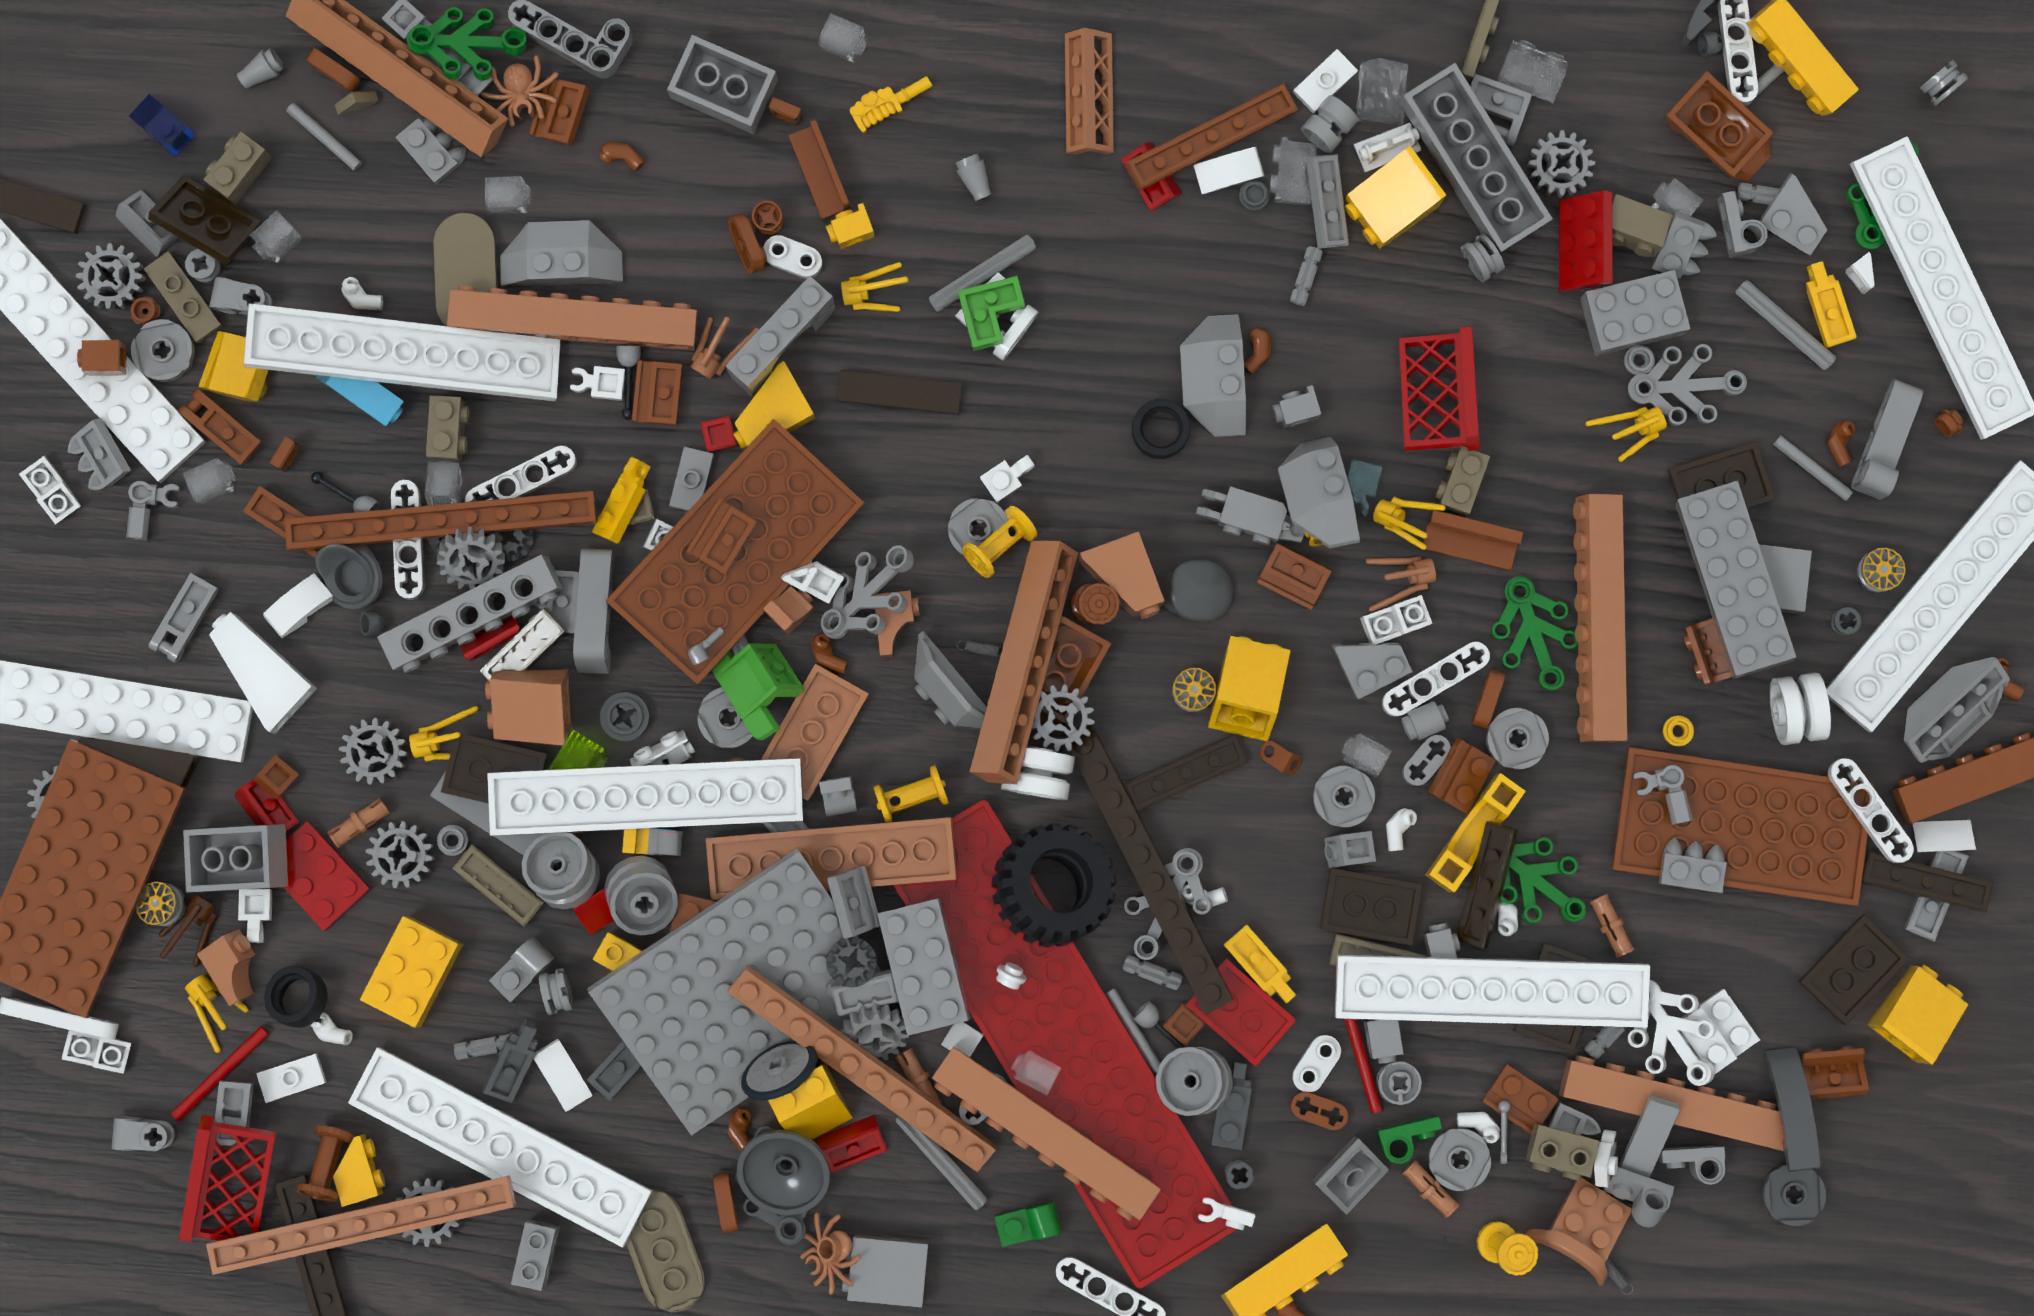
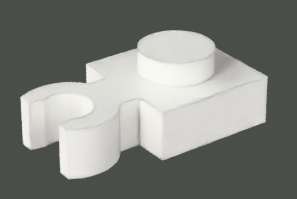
[570,366,625,401]
[1594,1130,1618,1188]

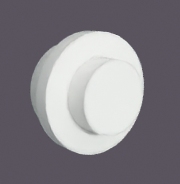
[996,962,1027,989]

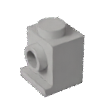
[1272,385,1321,429]
[1423,922,1462,958]

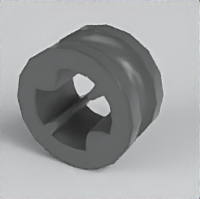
[1830,607,1861,636]

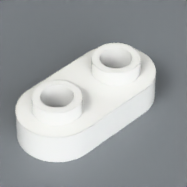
[763,235,822,279]
[993,305,1039,361]
[1292,1035,1341,1092]

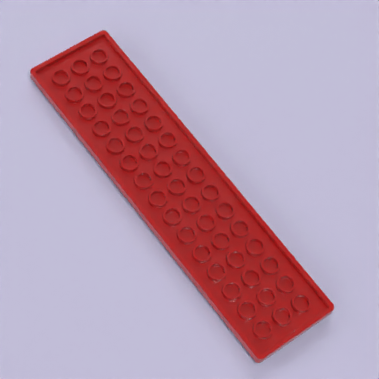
[894,800,1237,1288]

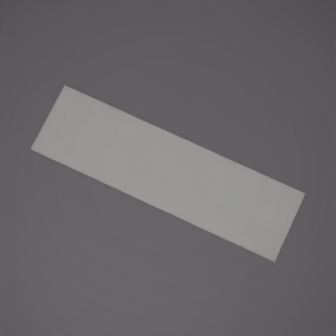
[430,771,545,855]

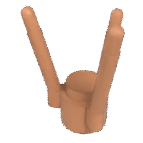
[690,317,759,379]
[1365,556,1436,612]

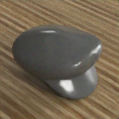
[315,544,383,610]
[1160,560,1233,622]

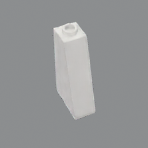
[209,612,318,734]

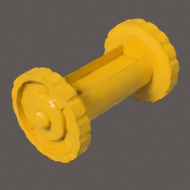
[962,506,1037,578]
[873,765,949,822]
[1476,1221,1538,1276]

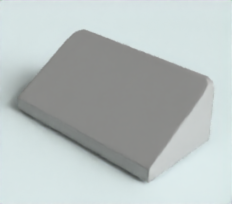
[115,190,179,257]

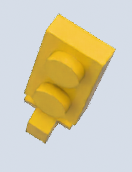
[1806,261,1857,348]
[592,457,651,544]
[1223,925,1296,1003]

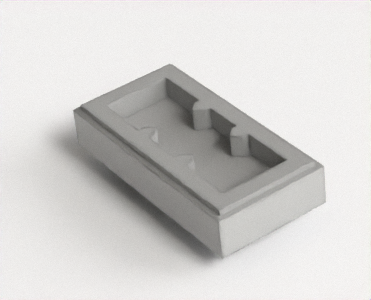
[669,447,714,511]
[831,969,899,1016]

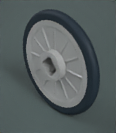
[741,1040,817,1100]

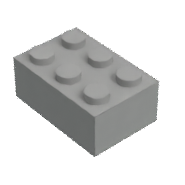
[667,35,778,135]
[1580,270,1690,357]
[183,824,288,892]

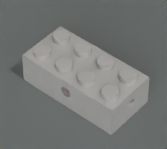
[877,898,971,1036]

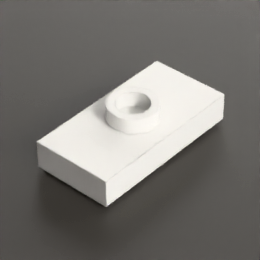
[1293,49,1358,114]
[256,1053,327,1103]

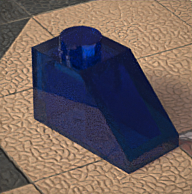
[129,94,195,157]

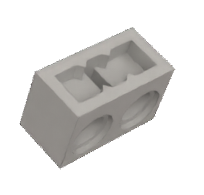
[215,1080,254,1146]
[511,1219,560,1291]

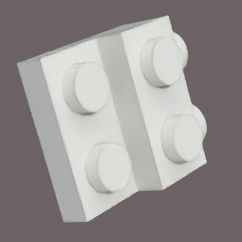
[1679,989,1760,1075]

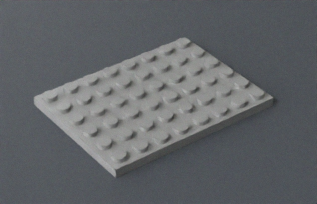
[587,848,885,1136]

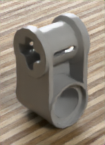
[209,277,273,315]
[111,1116,176,1151]

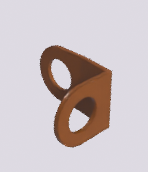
[1260,741,1302,775]

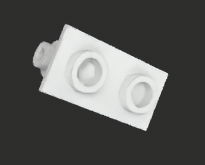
[1354,123,1421,173]
[630,729,695,766]

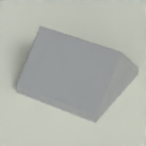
[1312,1136,1389,1215]

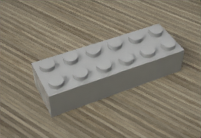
[1398,63,1553,253]
[1675,480,1796,679]

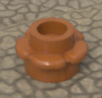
[131,296,161,326]
[1934,409,1963,438]

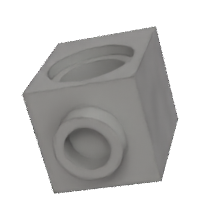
[1364,1019,1404,1064]

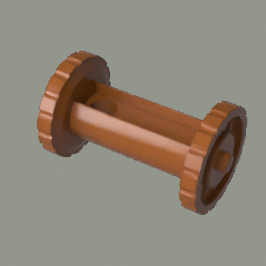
[1070,583,1120,624]
[296,1125,355,1202]

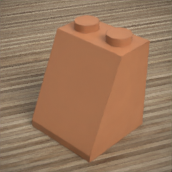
[1079,531,1165,620]
[485,669,572,745]

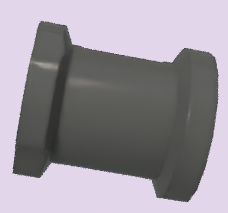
[1224,1160,1254,1190]

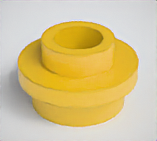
[1662,716,1694,746]

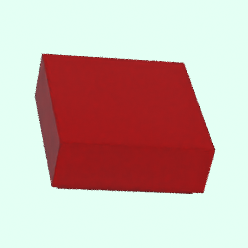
[700,416,738,453]

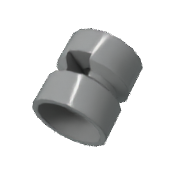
[1301,95,1358,154]

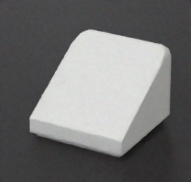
[1845,252,1875,294]
[941,1022,983,1057]

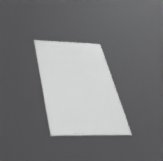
[1912,820,1976,852]

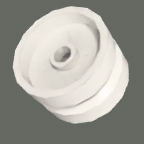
[1770,672,1831,745]
[1001,746,1075,800]

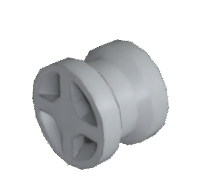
[185,249,221,283]

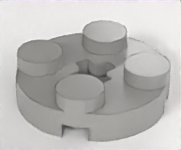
[131,319,195,382]
[948,498,1009,557]
[698,687,753,749]
[1486,708,1549,770]
[1312,766,1375,828]
[1428,1128,1491,1191]

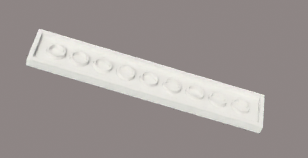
[1850,136,2034,440]
[0,219,206,483]
[243,303,560,401]
[1826,460,2034,733]
[0,660,253,763]
[487,758,803,836]
[1335,954,1650,1027]
[348,1047,653,1247]

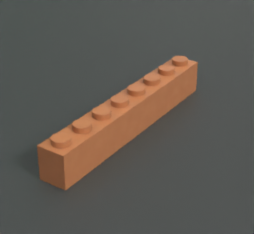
[286,0,509,157]
[447,286,698,351]
[1573,494,1627,743]
[970,541,1078,784]
[932,1046,1161,1221]
[1558,1055,1784,1151]

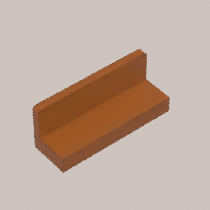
[788,120,851,221]
[1423,510,1523,570]

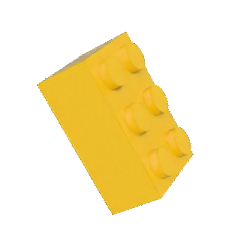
[360,916,464,1028]

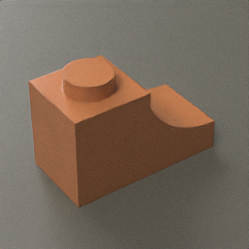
[763,586,814,636]
[874,590,920,658]
[197,929,255,1007]

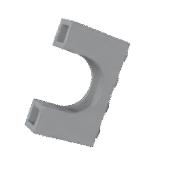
[725,276,836,398]

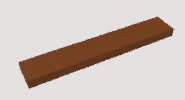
[1125,83,1298,191]

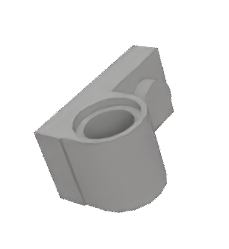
[1717,191,1767,258]
[819,776,857,817]
[489,937,556,1003]
[1657,1145,1725,1185]
[1603,1167,1674,1228]

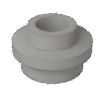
[1624,345,1655,375]
[437,825,468,856]

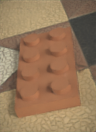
[761,664,869,802]

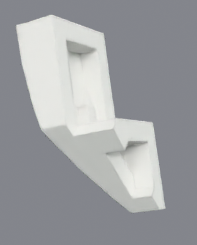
[781,561,844,604]

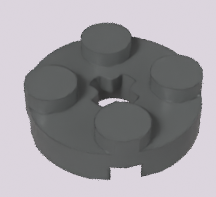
[1761,1163,1826,1226]

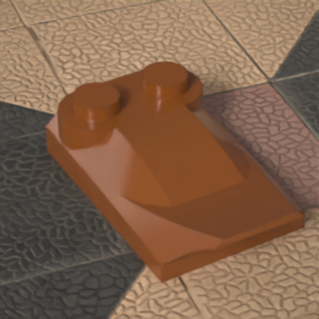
[1664,71,1774,182]
[1033,616,1112,726]

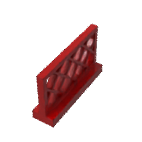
[1399,327,1480,451]
[179,1115,276,1242]

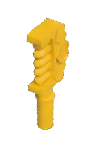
[850,76,933,134]

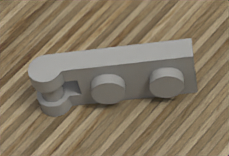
[148,573,219,663]

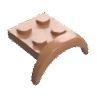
[1525,1177,1632,1286]

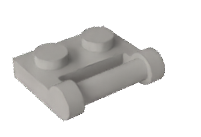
[1470,74,1532,147]

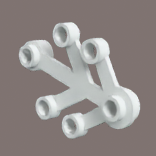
[1628,980,1717,1086]

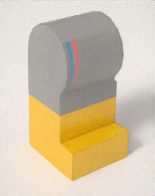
[622,828,683,856]

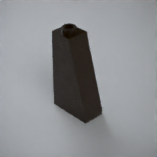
[78,737,201,788]

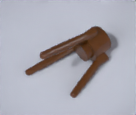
[159,894,218,967]

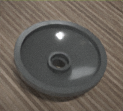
[737,1130,831,1215]

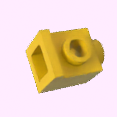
[826,203,875,250]

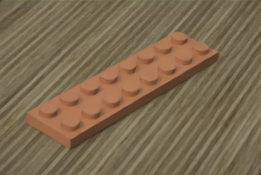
[706,817,958,900]

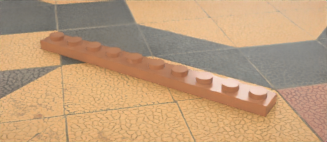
[727,965,997,1172]
[206,1175,516,1275]

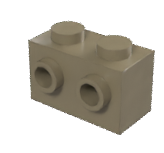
[203,132,273,205]
[1612,194,1673,257]
[426,395,470,463]
[1435,447,1490,518]
[1525,1123,1600,1181]

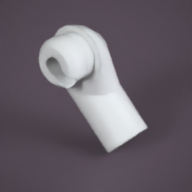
[342,277,383,311]
[1386,808,1417,851]
[1182,884,1228,910]
[1498,896,1518,936]
[310,1012,353,1045]
[1457,1112,1500,1143]

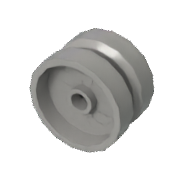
[522,832,600,910]
[604,855,678,936]
[1156,1047,1233,1116]

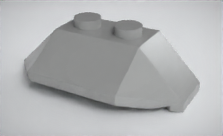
[500,220,624,287]
[1180,314,1246,437]
[1278,436,1360,549]
[914,631,987,730]
[1904,657,2010,763]

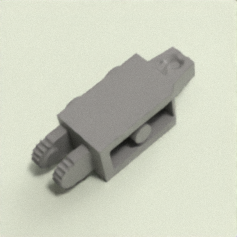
[1196,486,1305,546]

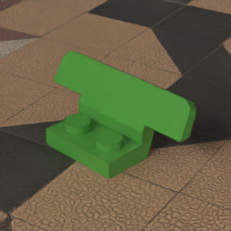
[711,643,804,740]

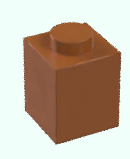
[77,340,127,376]

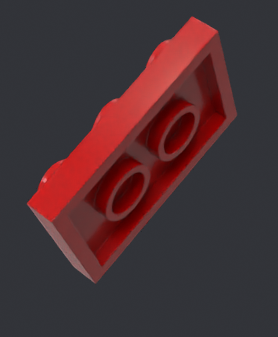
[1559,190,1613,292]
[283,821,371,931]
[1185,958,1296,1067]

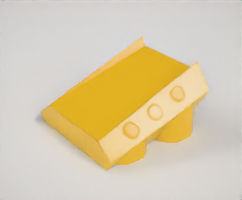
[198,331,269,402]

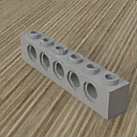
[377,554,564,673]

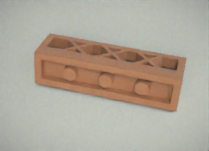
[1065,28,1114,155]

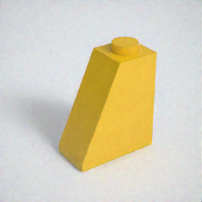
[733,361,815,449]

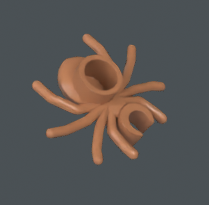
[480,55,559,127]
[800,1212,861,1295]

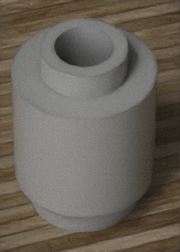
[1401,701,1449,741]

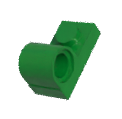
[1375,1115,1442,1164]
[994,1200,1062,1247]

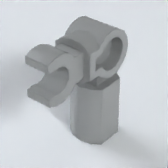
[126,481,181,541]
[1633,765,1693,825]

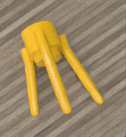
[841,262,909,312]
[1585,406,1667,462]
[1373,497,1446,550]
[409,706,479,762]
[185,974,249,1053]

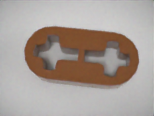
[305,48,361,93]
[1471,669,1505,729]
[1290,1091,1348,1130]
[713,1172,739,1234]

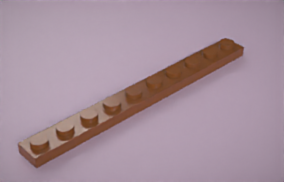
[284,491,597,551]

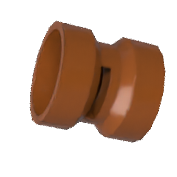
[752,201,784,237]

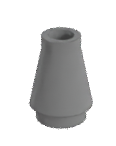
[237,48,284,89]
[956,153,992,201]

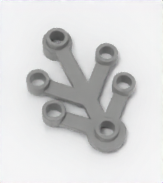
[1628,344,1747,426]
[821,545,914,639]
[1124,848,1213,960]

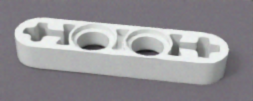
[1718,0,1758,106]
[465,446,577,502]
[391,480,425,600]
[1382,642,1490,717]
[1828,759,1914,863]
[0,996,119,1039]
[1056,1256,1166,1316]

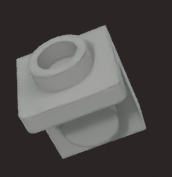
[1324,831,1376,868]

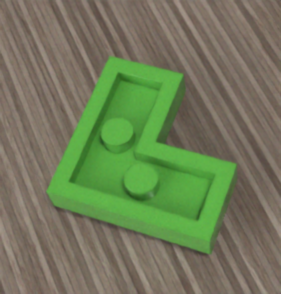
[958,276,1025,351]

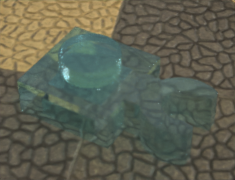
[1347,459,1382,517]

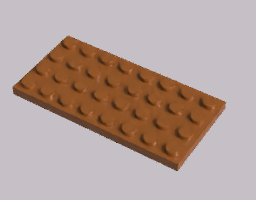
[606,419,865,685]
[0,739,187,1018]
[1611,747,1874,906]

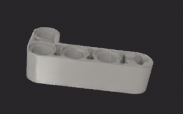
[508,0,633,79]
[1851,379,1923,500]
[573,549,614,674]

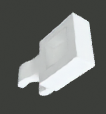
[980,455,1035,503]
[238,889,272,943]
[1198,1197,1255,1230]

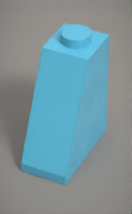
[316,375,404,426]

